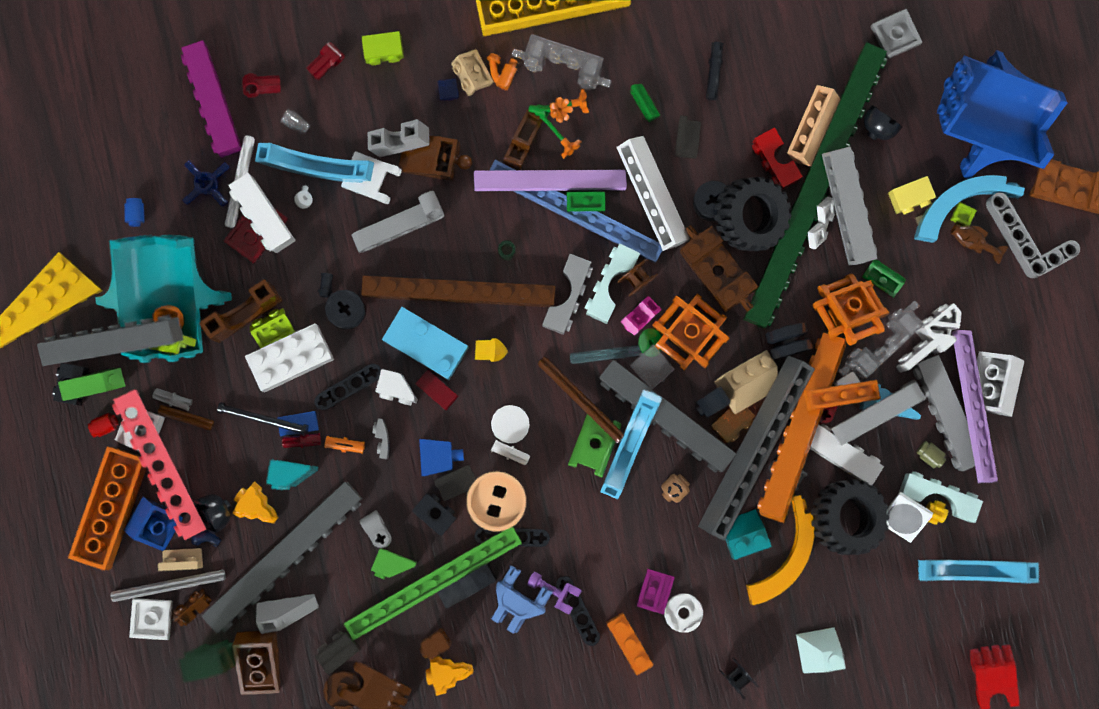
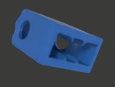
[419,439,464,476]

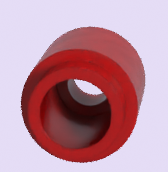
[87,412,119,438]

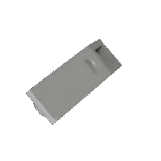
[256,594,318,634]

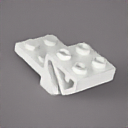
[896,303,961,373]

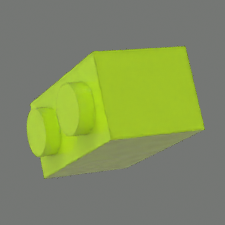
[362,31,404,65]

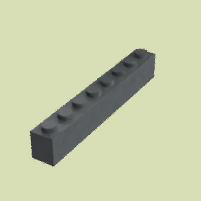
[37,315,184,366]
[599,360,736,473]

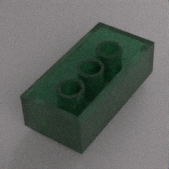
[178,639,236,683]

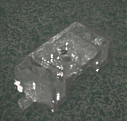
[512,34,611,90]
[839,301,924,380]

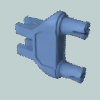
[492,565,553,634]

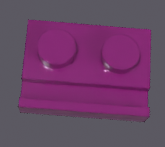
[636,569,675,615]

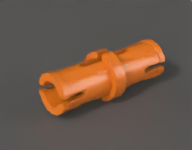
[325,436,365,454]

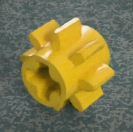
[926,500,948,525]

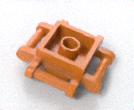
[812,273,889,346]
[652,293,730,370]

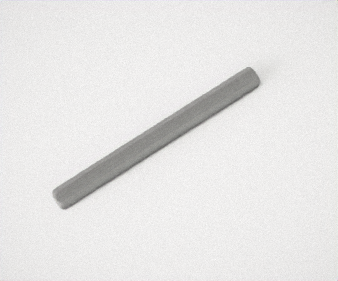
[111,570,226,602]

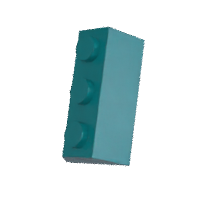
[267,460,319,490]

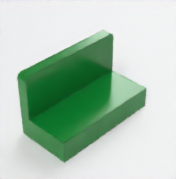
[566,191,605,212]

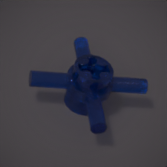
[182,160,230,207]

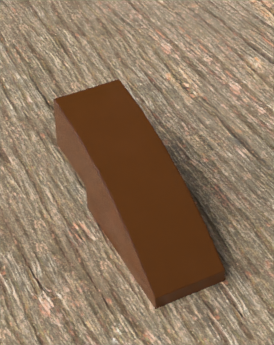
[503,109,543,170]

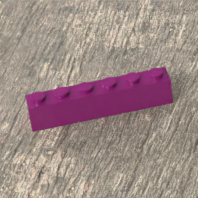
[181,40,242,158]

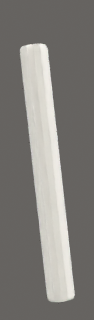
[225,136,255,228]

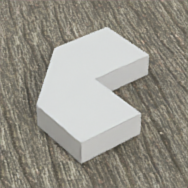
[808,197,835,249]

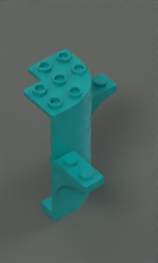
[96,235,232,363]

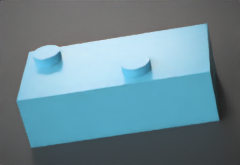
[382,307,469,380]

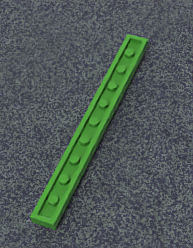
[344,526,522,640]

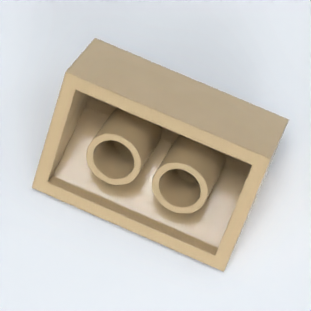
[714,350,778,414]

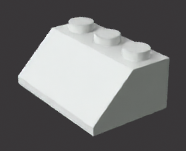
[977,351,1024,417]

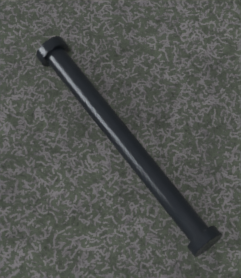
[217,402,309,436]

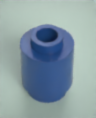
[124,198,144,227]

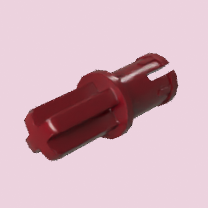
[282,433,321,449]

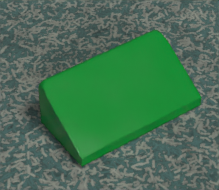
[630,84,660,122]
[862,259,906,298]

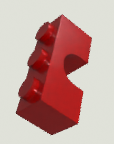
[752,127,803,190]

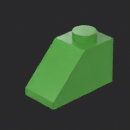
[371,548,417,579]

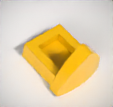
[475,338,508,362]

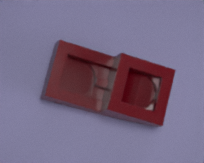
[415,370,459,410]

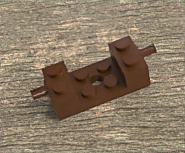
[680,225,758,313]

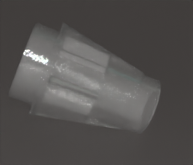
[280,109,310,135]

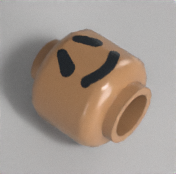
[661,474,690,503]

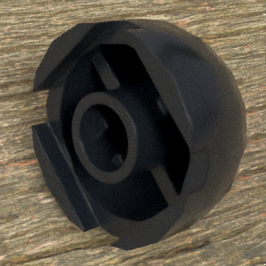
[864,105,903,141]
[195,494,231,534]

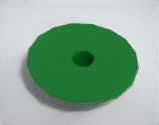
[638,328,662,357]

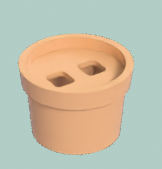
[467,472,526,531]

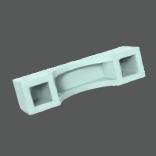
[585,244,640,324]
[899,471,983,523]

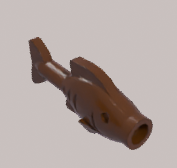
[950,224,1008,264]

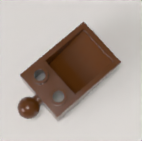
[398,136,472,181]

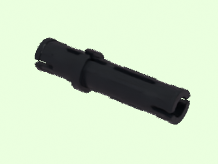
[705,42,724,100]

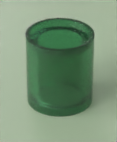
[498,240,516,260]

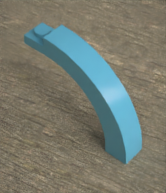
[255,143,374,183]
[914,175,1024,243]
[600,390,662,499]
[918,560,1039,583]

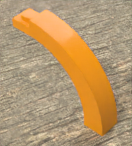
[746,495,814,605]

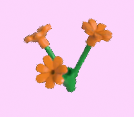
[529,88,589,159]

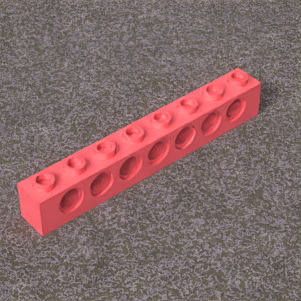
[112,389,206,540]

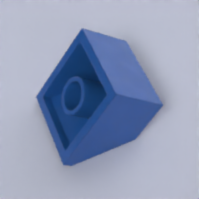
[123,497,183,551]

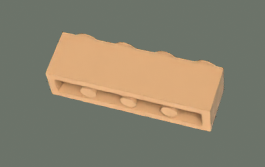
[787,85,840,167]

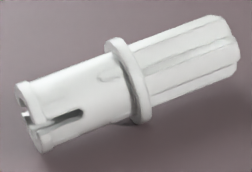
[491,440,530,465]

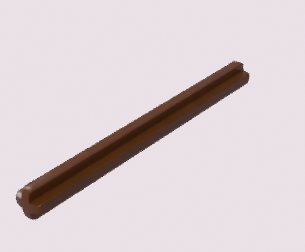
[538,357,624,443]

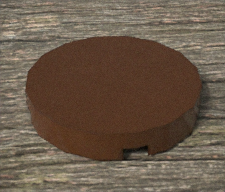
[323,670,363,709]

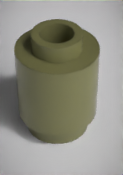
[916,441,946,469]

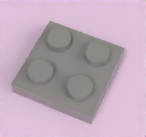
[871,9,922,59]

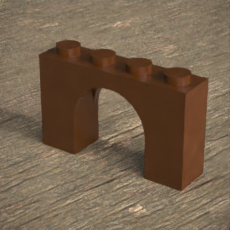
[199,279,283,343]

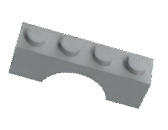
[542,254,593,335]

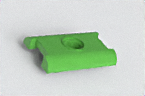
[568,414,622,477]

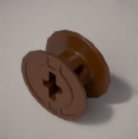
[617,259,659,297]

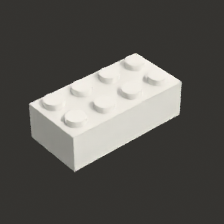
[228,173,296,253]
[245,323,334,392]

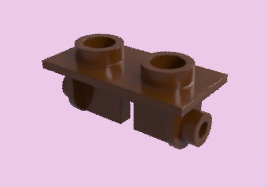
[173,588,212,627]

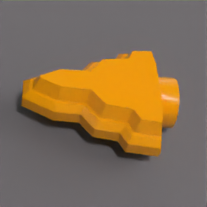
[232,481,279,523]
[426,656,474,696]

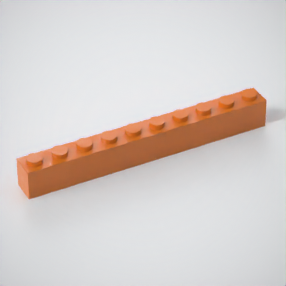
[758,333,846,523]

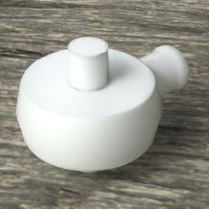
[294,186,313,209]

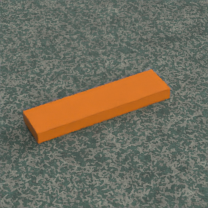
[804,380,881,411]

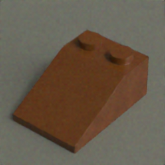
[232,631,280,695]

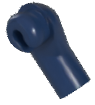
[191,530,222,547]

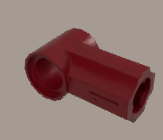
[306,42,345,81]
[242,73,281,98]

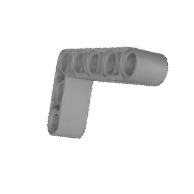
[351,191,444,253]
[986,192,1080,278]
[831,379,926,445]

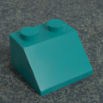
[725,509,772,560]

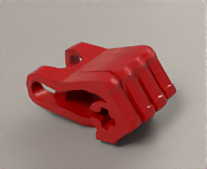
[970,645,1019,709]

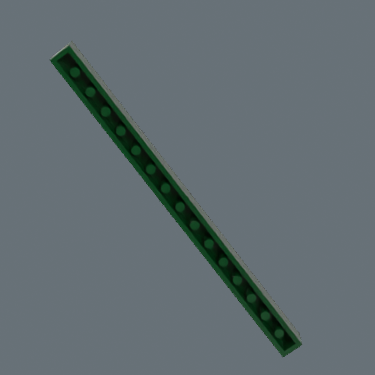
[743,42,887,329]

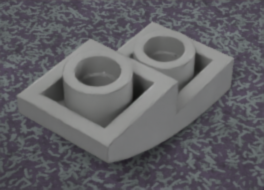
[373,418,390,459]

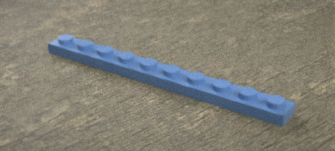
[489,160,662,263]

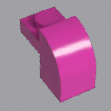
[621,296,662,335]

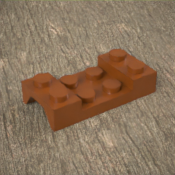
[1029,159,1099,214]

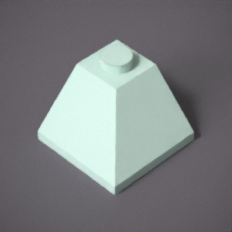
[796,627,845,673]

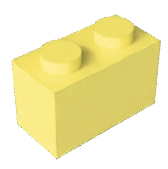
[888,176,936,215]

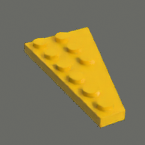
[0,252,103,348]

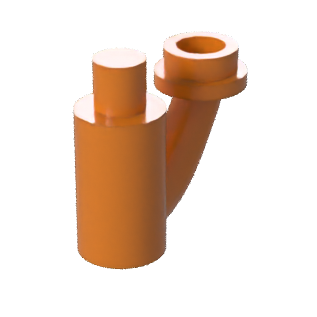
[487,53,518,90]

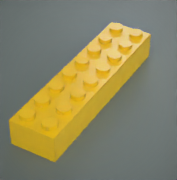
[476,0,631,36]

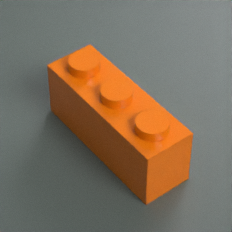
[606,612,654,675]

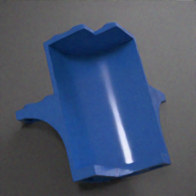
[937,50,1068,179]

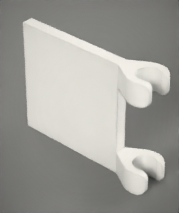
[341,152,402,204]

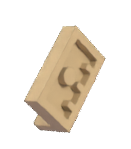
[452,49,493,96]
[158,548,203,571]

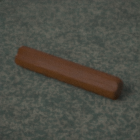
[158,405,214,430]

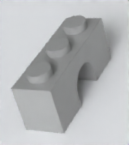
[368,119,430,157]

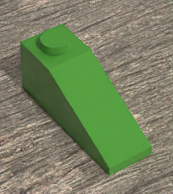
[58,367,125,401]

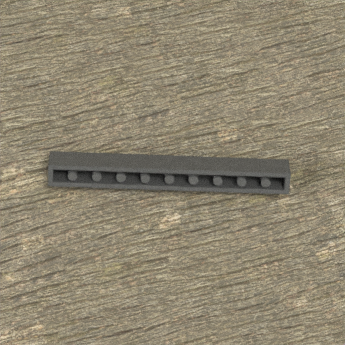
[698,356,815,541]
[201,482,363,633]

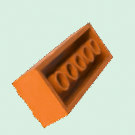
[68,446,147,571]

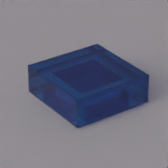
[438,78,459,101]

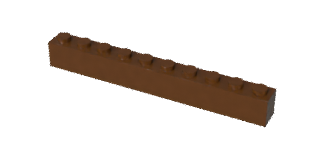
[361,276,555,307]

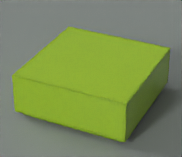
[950,202,977,226]

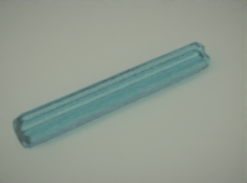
[570,345,644,364]

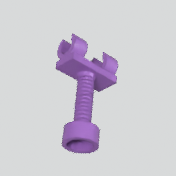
[527,572,582,614]

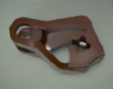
[339,662,412,709]

